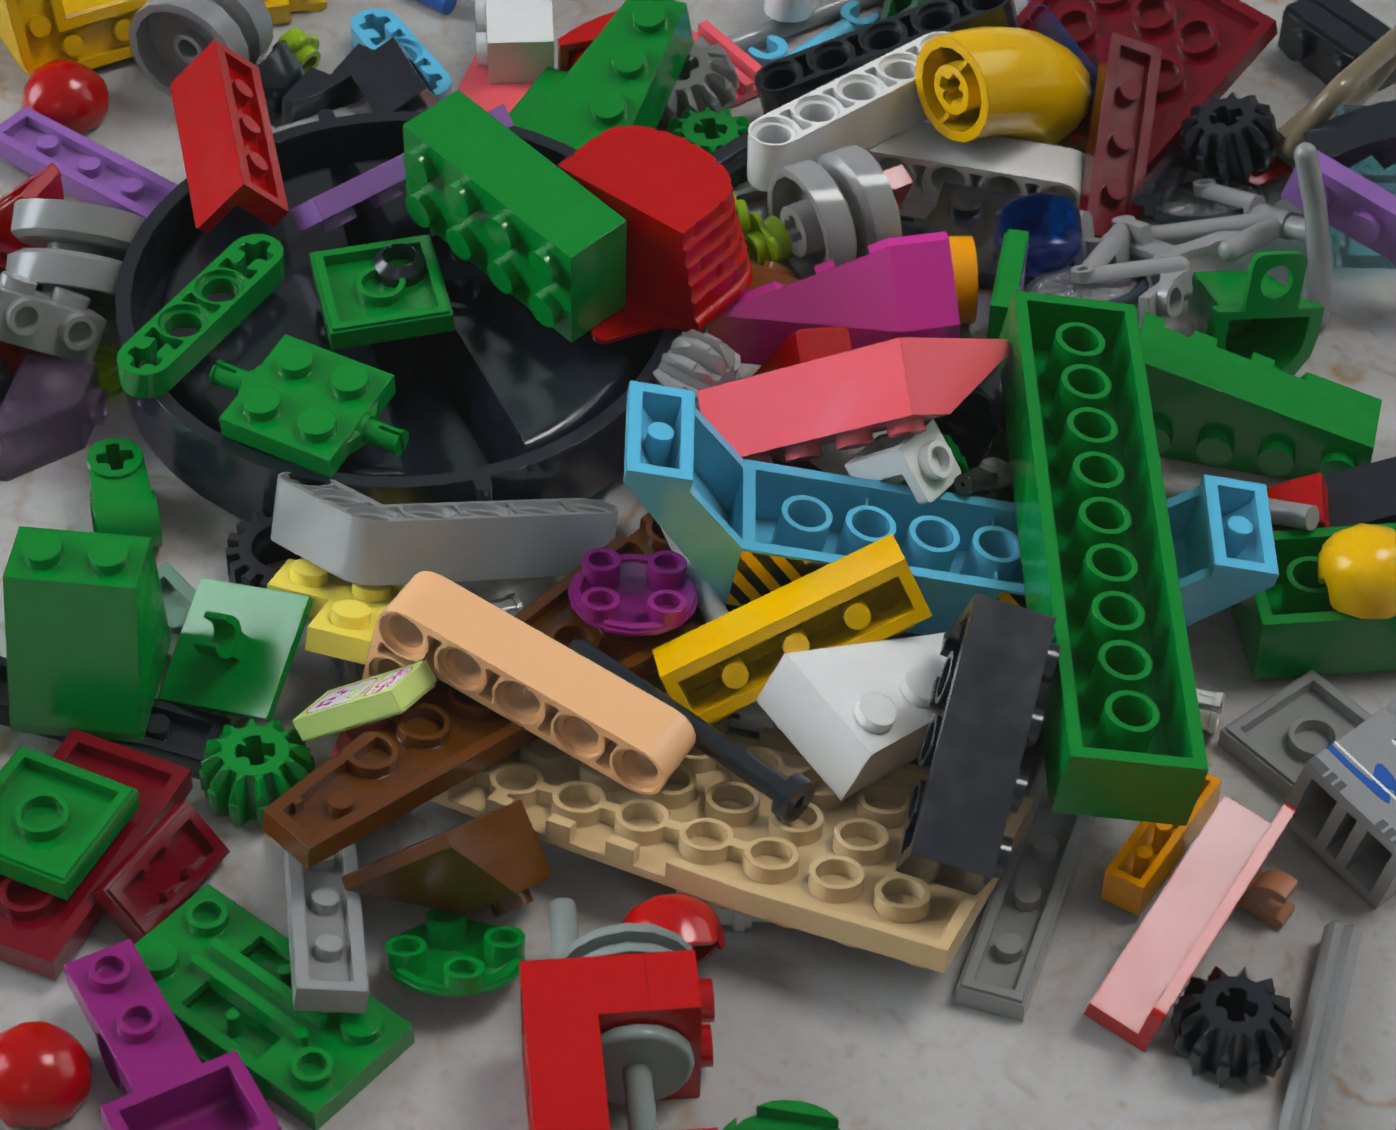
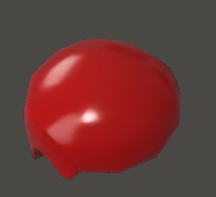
[21,59,109,134]
[621,893,726,963]
[0,1021,92,1129]

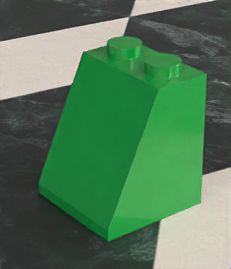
[3,526,171,743]

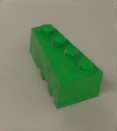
[524,0,694,150]
[1140,312,1382,480]

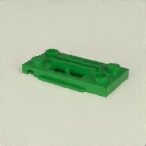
[134,884,414,1130]

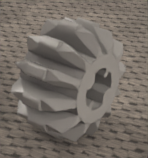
[660,36,740,125]
[652,329,741,411]

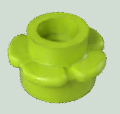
[271,28,321,73]

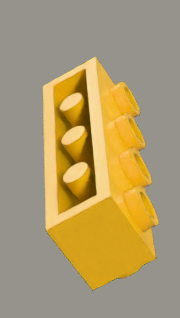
[652,534,932,724]

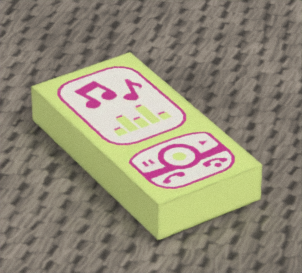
[292,660,437,742]

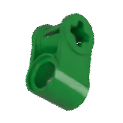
[87,437,163,548]

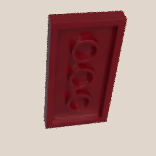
[0,729,193,981]

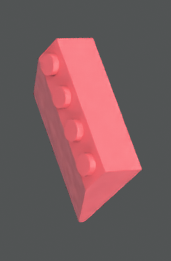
[697,337,1011,463]

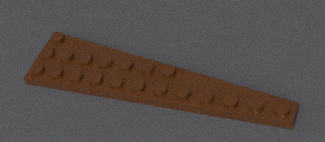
[263,455,824,869]

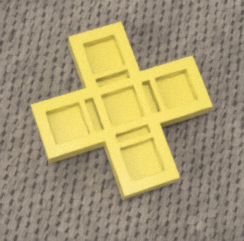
[267,558,406,665]

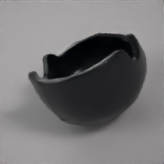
[256,40,305,121]

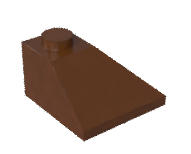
[340,799,553,917]

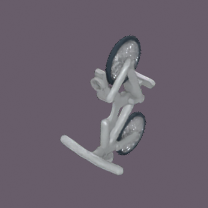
[1023,142,1331,329]

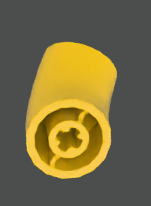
[915,27,1092,144]

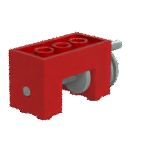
[519,897,718,1130]

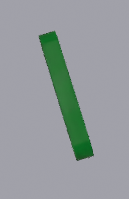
[117,234,285,398]

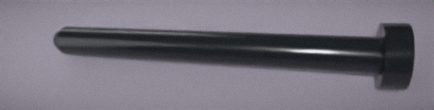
[568,639,815,823]

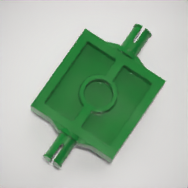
[209,334,409,478]

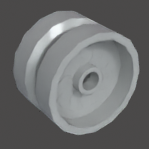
[128,0,273,97]
[767,144,902,280]
[5,198,145,307]

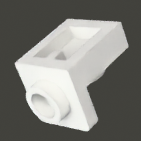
[844,419,961,505]

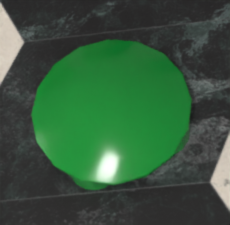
[385,909,525,997]

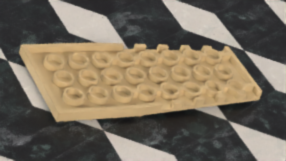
[429,718,1036,974]

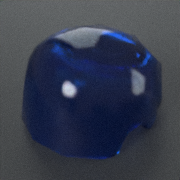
[993,192,1083,278]

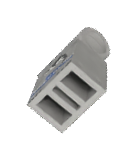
[1285,694,1396,909]

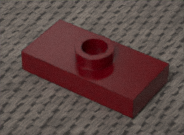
[91,800,230,944]

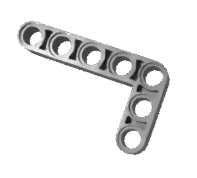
[271,472,618,586]

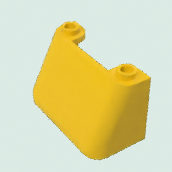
[0,0,148,76]

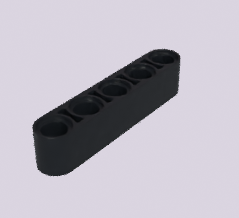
[754,0,1020,115]

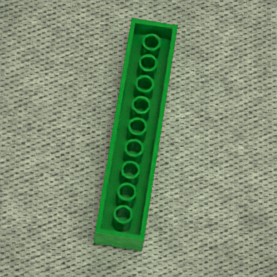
[999,290,1209,826]

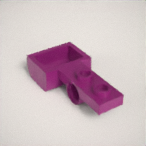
[64,939,282,1130]

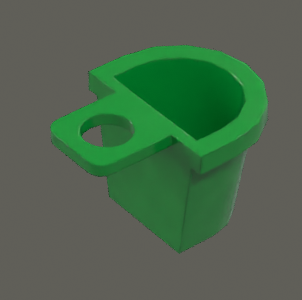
[1188,250,1324,375]

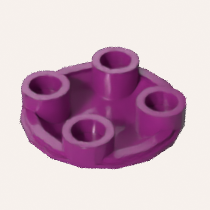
[568,548,699,637]

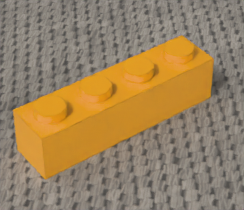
[1101,773,1222,916]

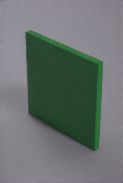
[157,578,314,722]

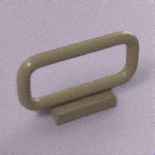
[1277,25,1396,169]

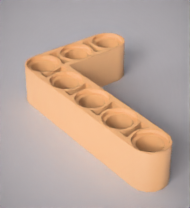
[362,571,696,795]

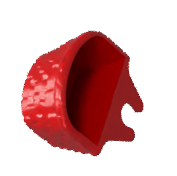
[557,125,753,344]

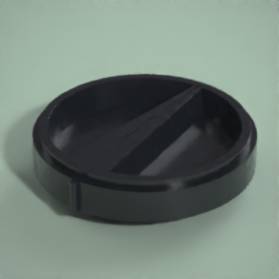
[115,109,683,524]

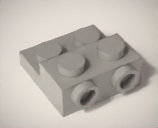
[0,271,108,366]

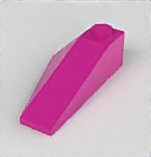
[706,231,960,365]

